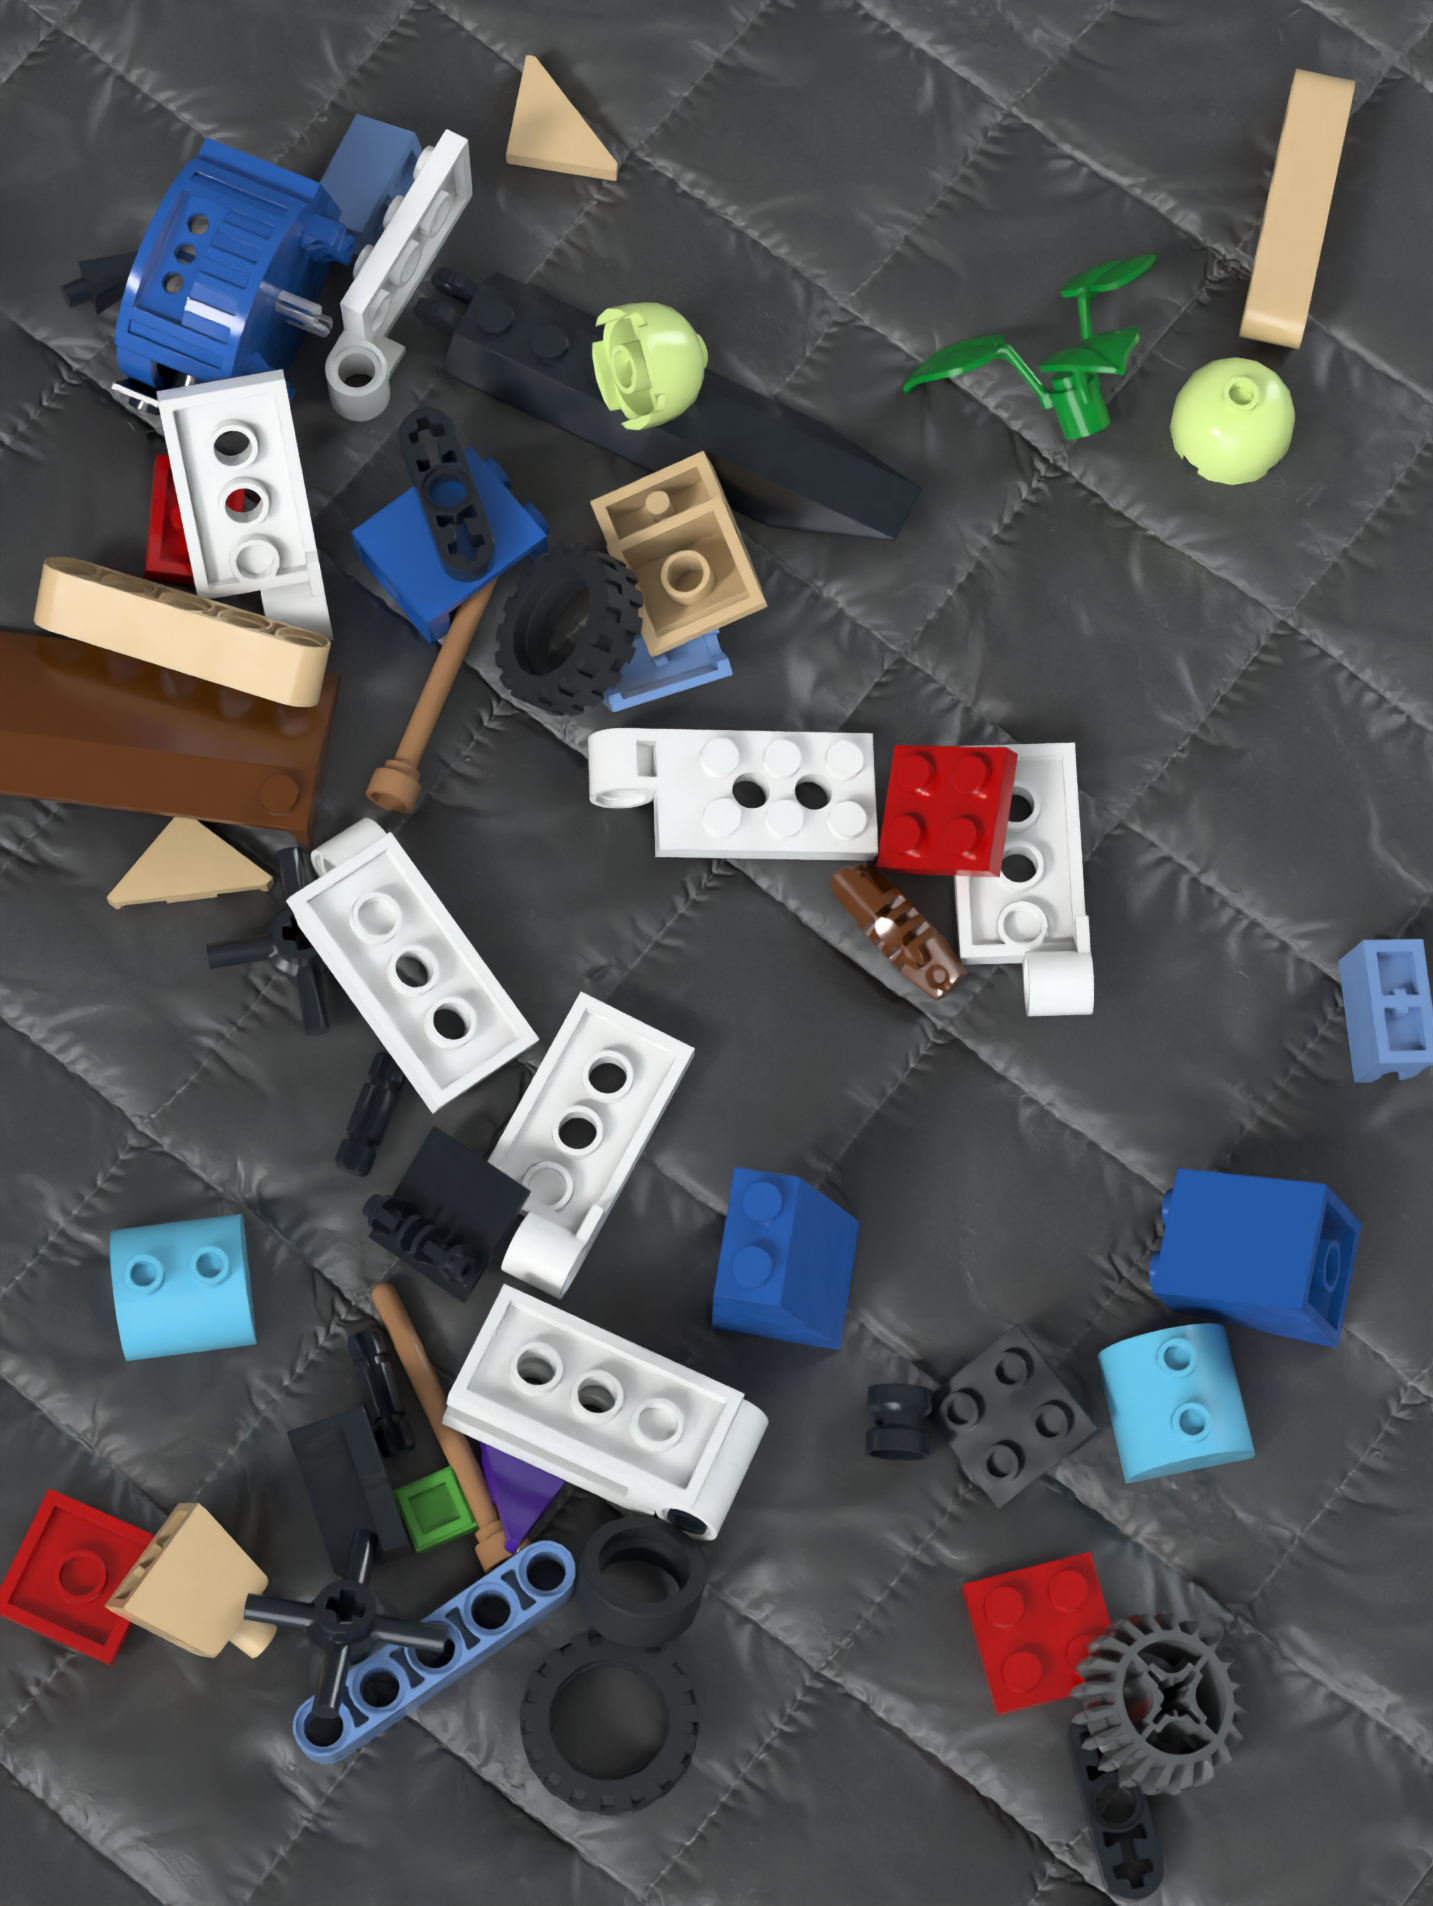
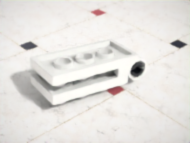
[442,1284,769,1541]

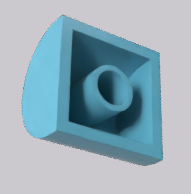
[110,1214,257,1361]
[1097,1323,1255,1484]

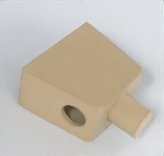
[105,1503,277,1658]

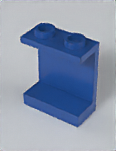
[351,445,550,645]

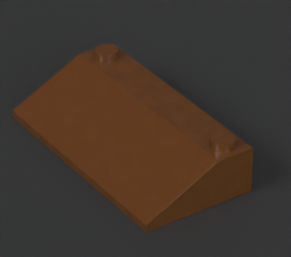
[0,631,341,854]

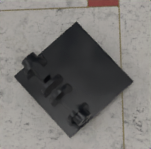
[363,1126,532,1303]
[928,1324,1099,1509]

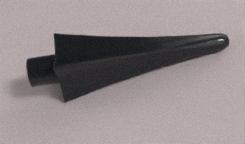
[60,250,138,315]

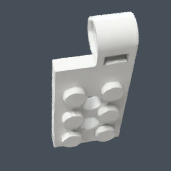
[325,129,473,421]
[157,369,334,641]
[588,728,878,861]
[954,743,1094,1016]
[488,992,695,1300]

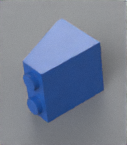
[712,1167,860,1350]
[1149,1168,1362,1347]

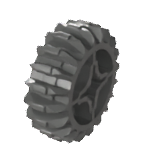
[1069,1612,1249,1795]

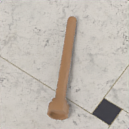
[365,576,499,814]
[371,1282,531,1574]

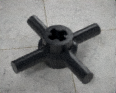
[206,847,330,1036]
[244,1529,448,1719]

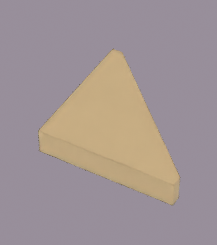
[506,55,618,181]
[107,817,274,909]

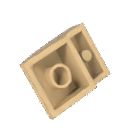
[590,451,768,658]

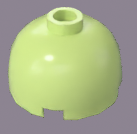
[592,302,708,430]
[1170,357,1295,485]

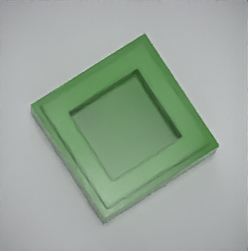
[392,1465,479,1555]

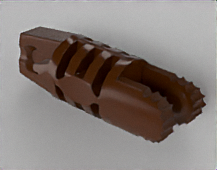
[829,862,968,1001]

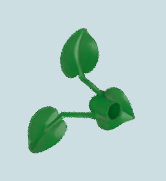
[903,254,1158,440]

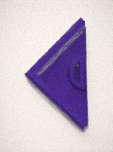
[479,1441,568,1555]

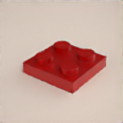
[876,745,1018,877]
[0,1488,155,1667]
[961,1552,1111,1717]

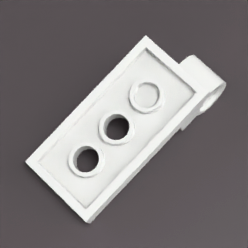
[286,818,539,1114]

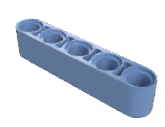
[293,1541,576,1764]

